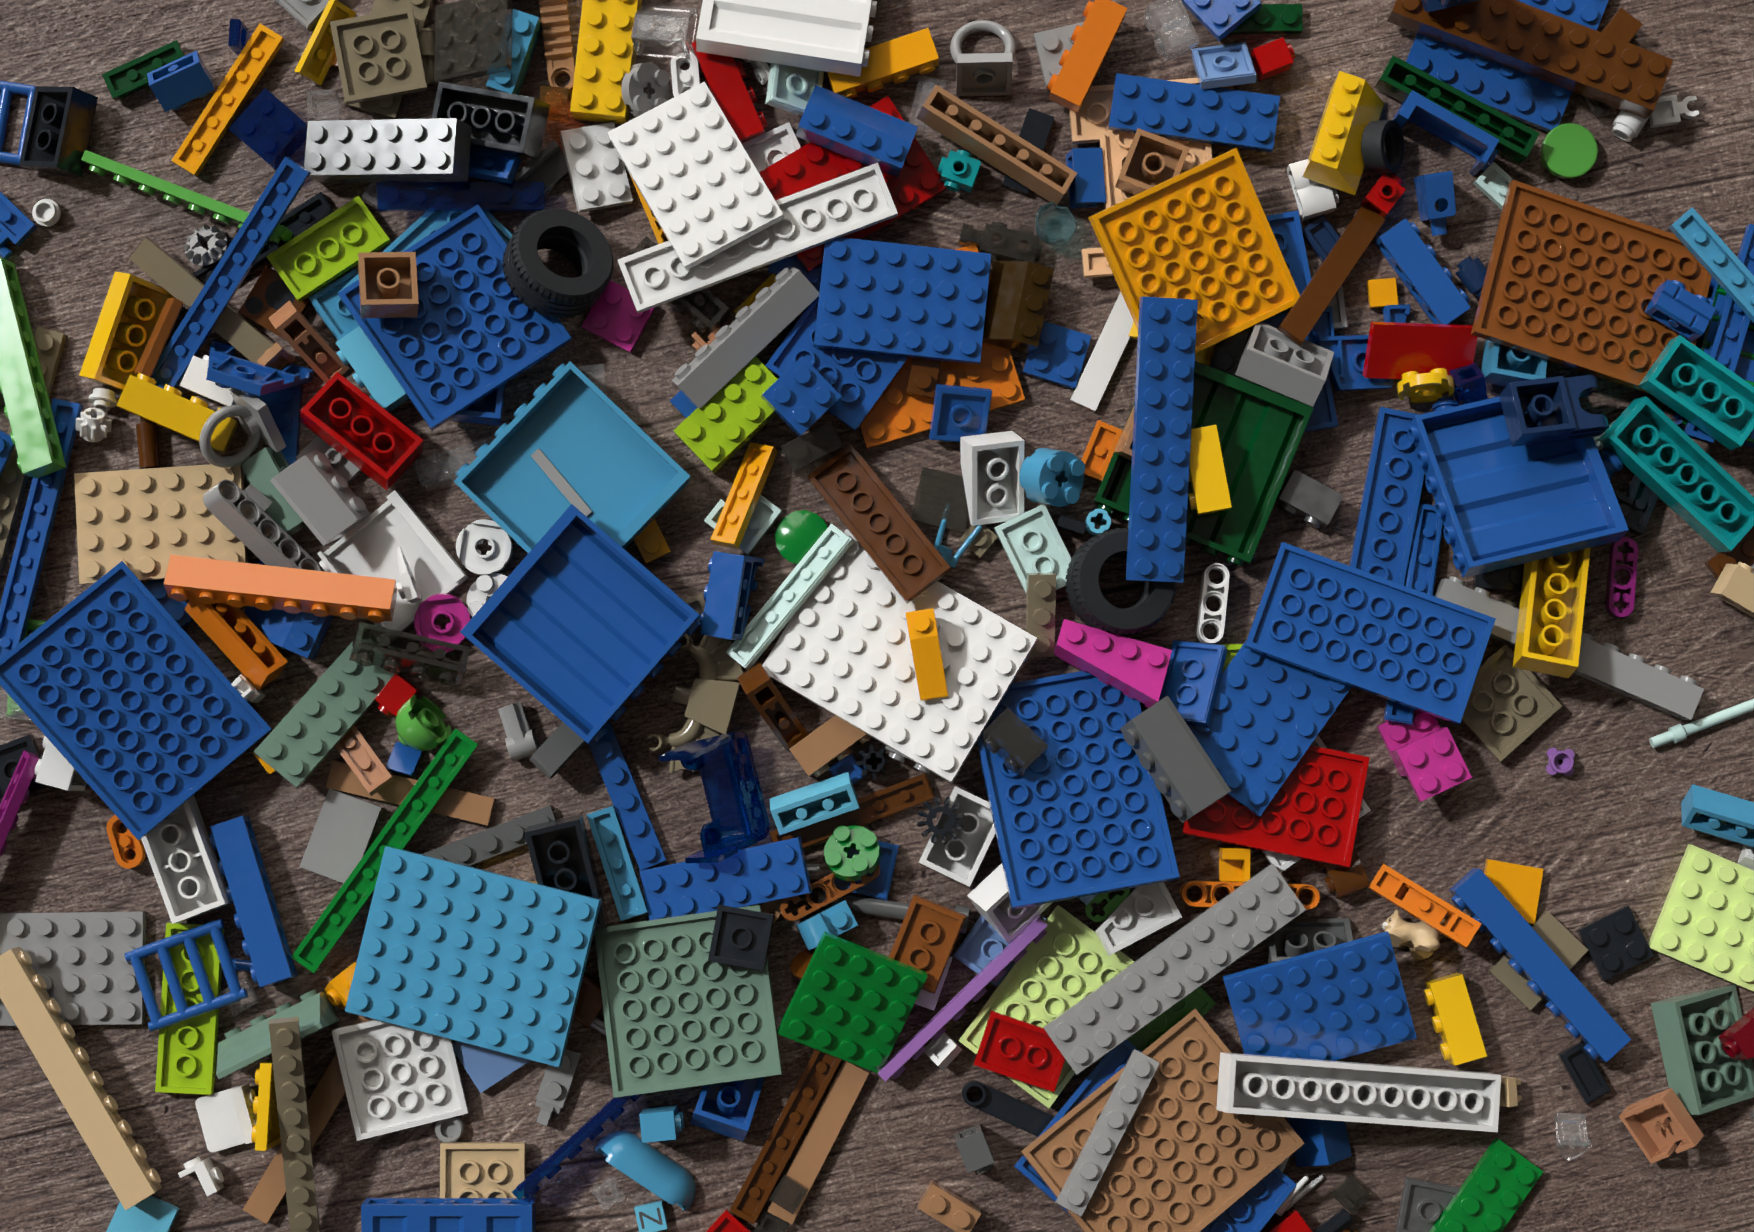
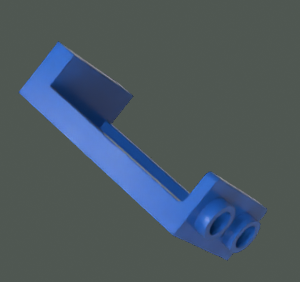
[1393,90,1499,176]

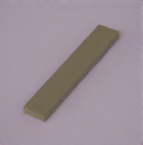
[129,238,274,364]

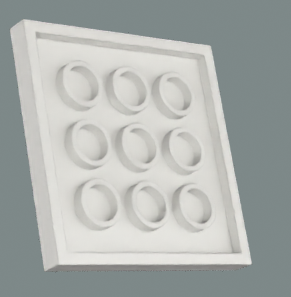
[332,1019,469,1141]

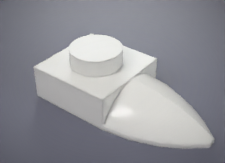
[396,547,422,603]

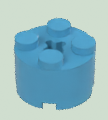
[1019,448,1085,507]

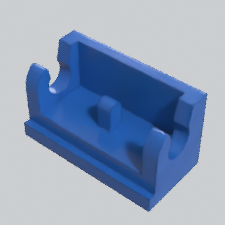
[1066,148,1106,209]

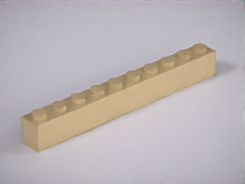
[0,947,162,1211]

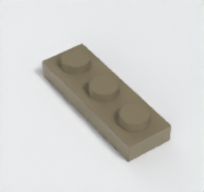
[1026,573,1056,657]

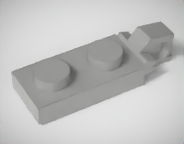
[535,1048,582,1126]

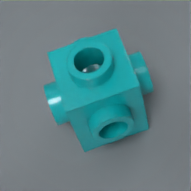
[937,150,982,193]

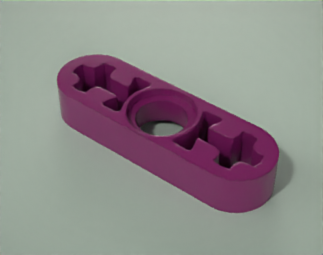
[1605,537,1638,618]

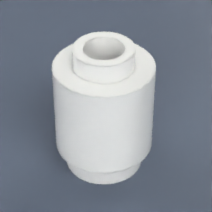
[1612,110,1651,142]

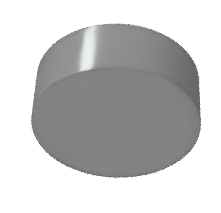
[435,1116,465,1143]

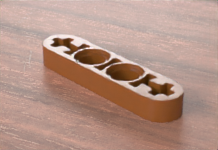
[780,865,880,922]

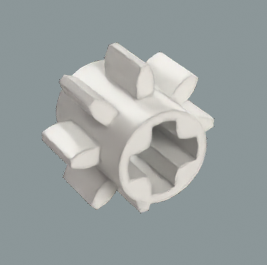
[75,408,112,442]

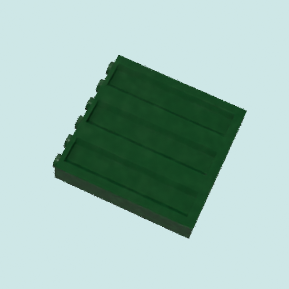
[1094,361,1313,567]

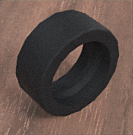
[1361,120,1405,174]

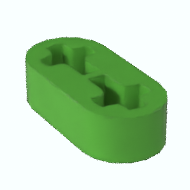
[1084,888,1130,922]

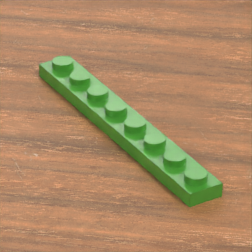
[81,150,293,244]

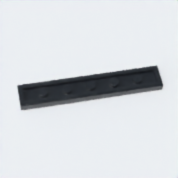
[192,192,334,285]

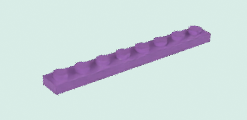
[878,915,1048,1082]

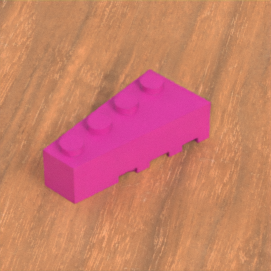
[1053,619,1172,708]

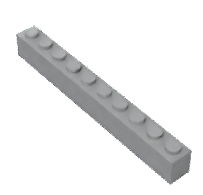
[1434,576,1704,720]

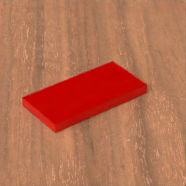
[1363,322,1478,382]

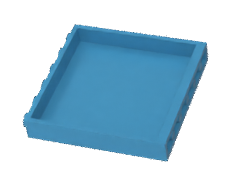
[454,361,692,553]

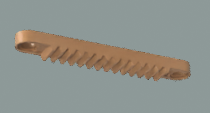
[539,0,575,95]

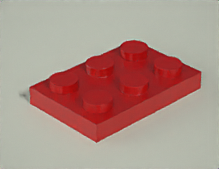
[973,1010,1065,1092]

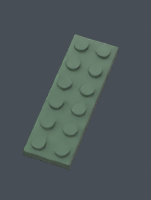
[254,626,409,789]

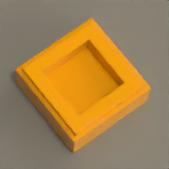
[1367,278,1398,309]

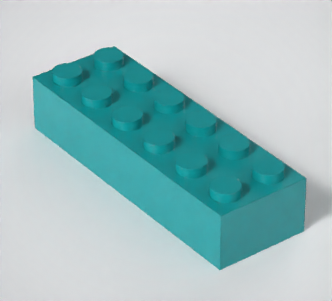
[1598,396,1754,553]

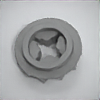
[183,224,227,266]

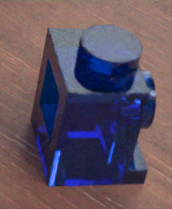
[1449,363,1488,405]

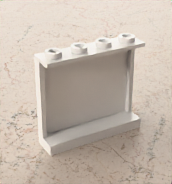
[317,490,469,641]

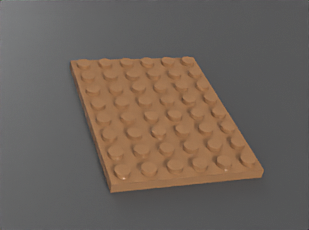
[1021,1009,1305,1232]

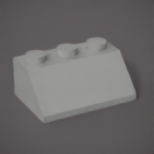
[1235,322,1334,407]
[270,449,370,546]

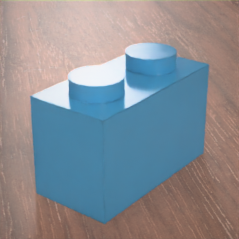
[639,1105,685,1143]

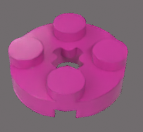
[414,593,470,649]

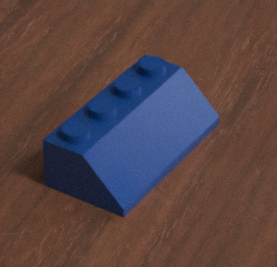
[796,85,918,177]

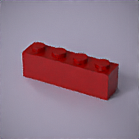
[691,41,768,144]

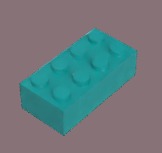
[1638,335,1754,450]

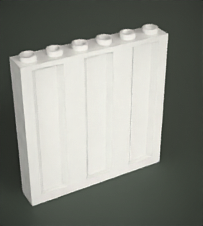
[696,0,877,77]

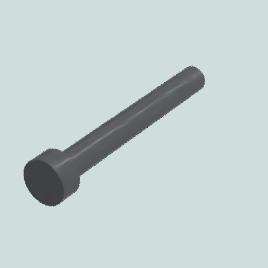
[818,891,970,934]

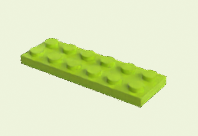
[155,922,225,1095]

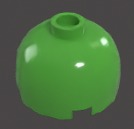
[395,695,451,751]

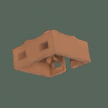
[1619,1088,1704,1164]

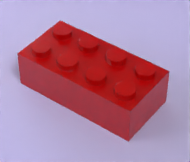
[300,372,424,491]

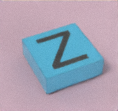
[634,1200,668,1232]

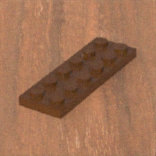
[807,444,951,604]

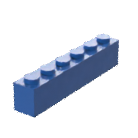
[210,816,298,987]

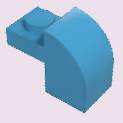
[796,900,858,950]

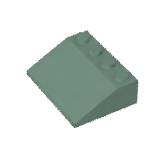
[1651,985,1754,1115]
[216,989,340,1079]

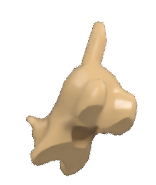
[1382,910,1445,959]

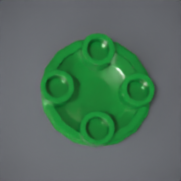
[775,510,828,565]

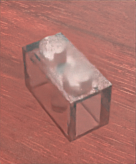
[1143,0,1200,61]

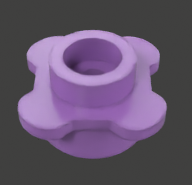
[1546,748,1575,776]

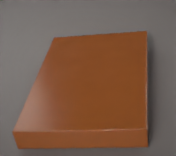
[889,894,966,994]

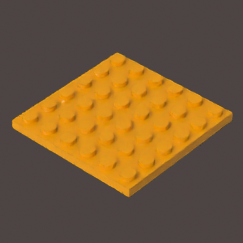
[1088,148,1300,353]

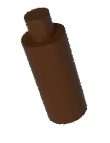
[136,417,160,469]

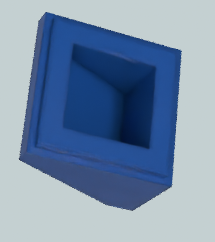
[386,741,423,776]

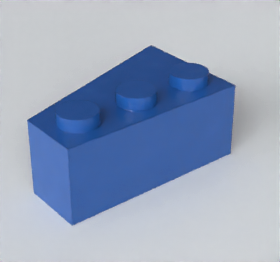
[699,551,765,640]

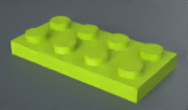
[266,196,391,303]

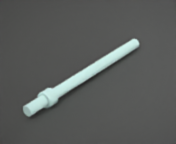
[1649,699,1754,748]

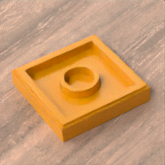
[1484,859,1544,924]

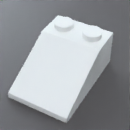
[960,431,1024,526]

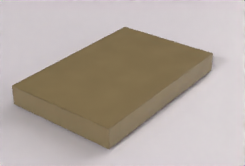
[1488,910,1588,1011]

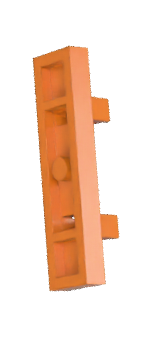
[1368,864,1482,949]

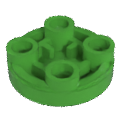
[1540,123,1598,180]

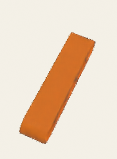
[1179,880,1320,910]

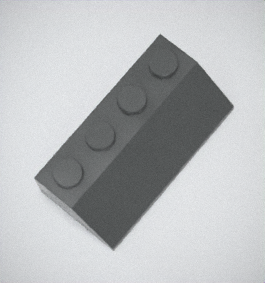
[1120,696,1231,823]

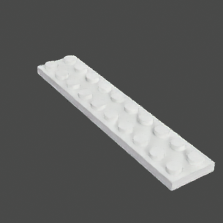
[617,163,898,313]

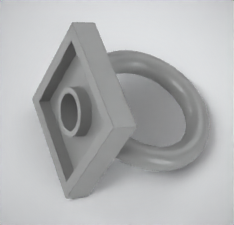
[950,20,1016,96]
[199,388,286,468]

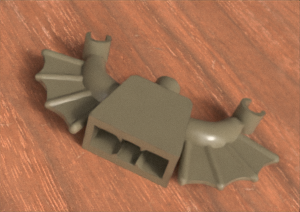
[647,634,743,774]

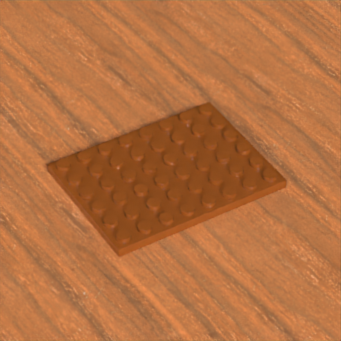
[1471,180,1712,394]

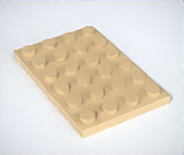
[74,464,248,585]

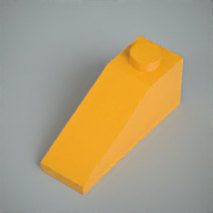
[906,608,948,701]

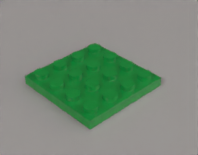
[777,931,928,1073]

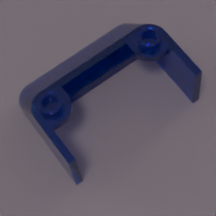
[659,732,770,863]

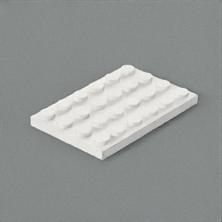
[607,81,784,271]

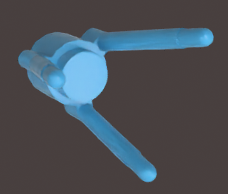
[934,503,982,568]

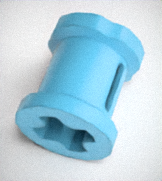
[1084,509,1111,536]

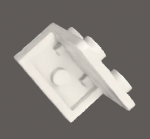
[195,1083,257,1152]

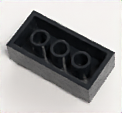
[431,81,550,159]
[524,814,609,930]

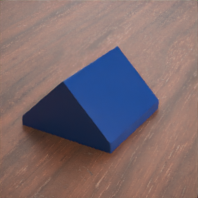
[1286,1117,1352,1167]

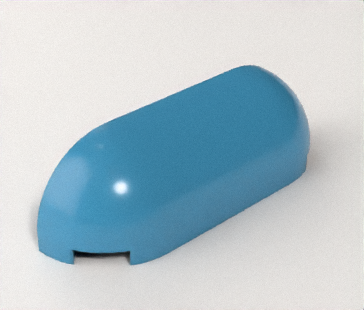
[595,1131,696,1211]

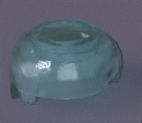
[1034,202,1076,246]

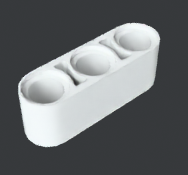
[1196,563,1230,644]

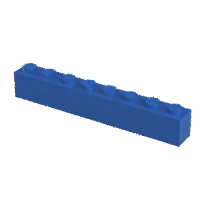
[1449,868,1631,1062]

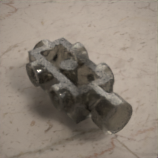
[958,222,1043,263]

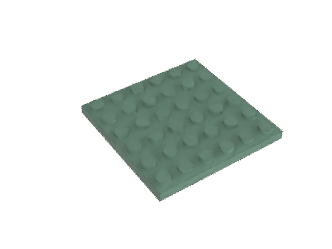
[594,905,783,1098]

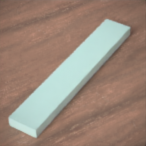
[726,524,854,670]

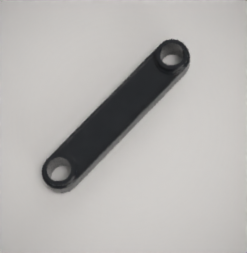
[962,1080,1055,1137]

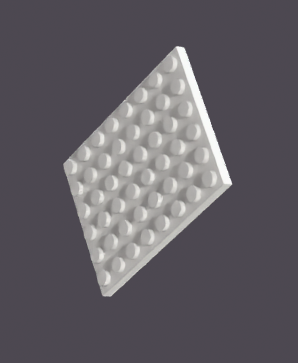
[762,529,1037,783]

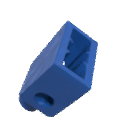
[1413,171,1456,236]

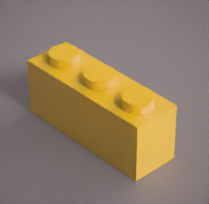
[1188,425,1232,516]
[1423,973,1487,1066]

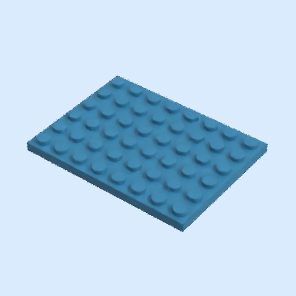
[345,846,602,1067]

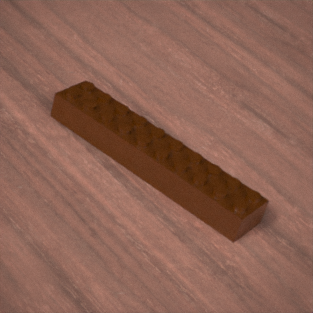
[1387,0,1673,119]

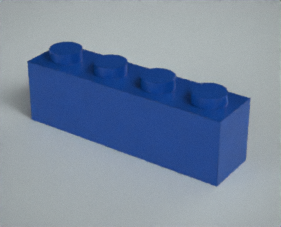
[1374,218,1471,324]

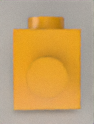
[324,962,356,1010]

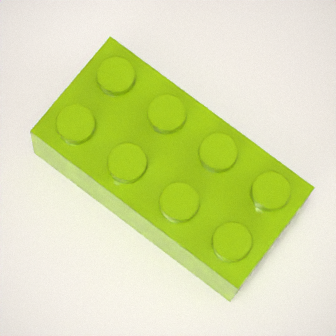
[674,356,778,474]

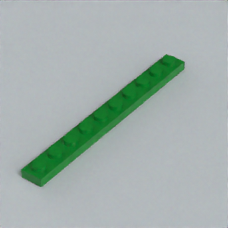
[291,728,479,973]

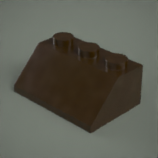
[982,261,1054,355]

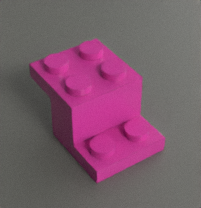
[1376,709,1472,802]

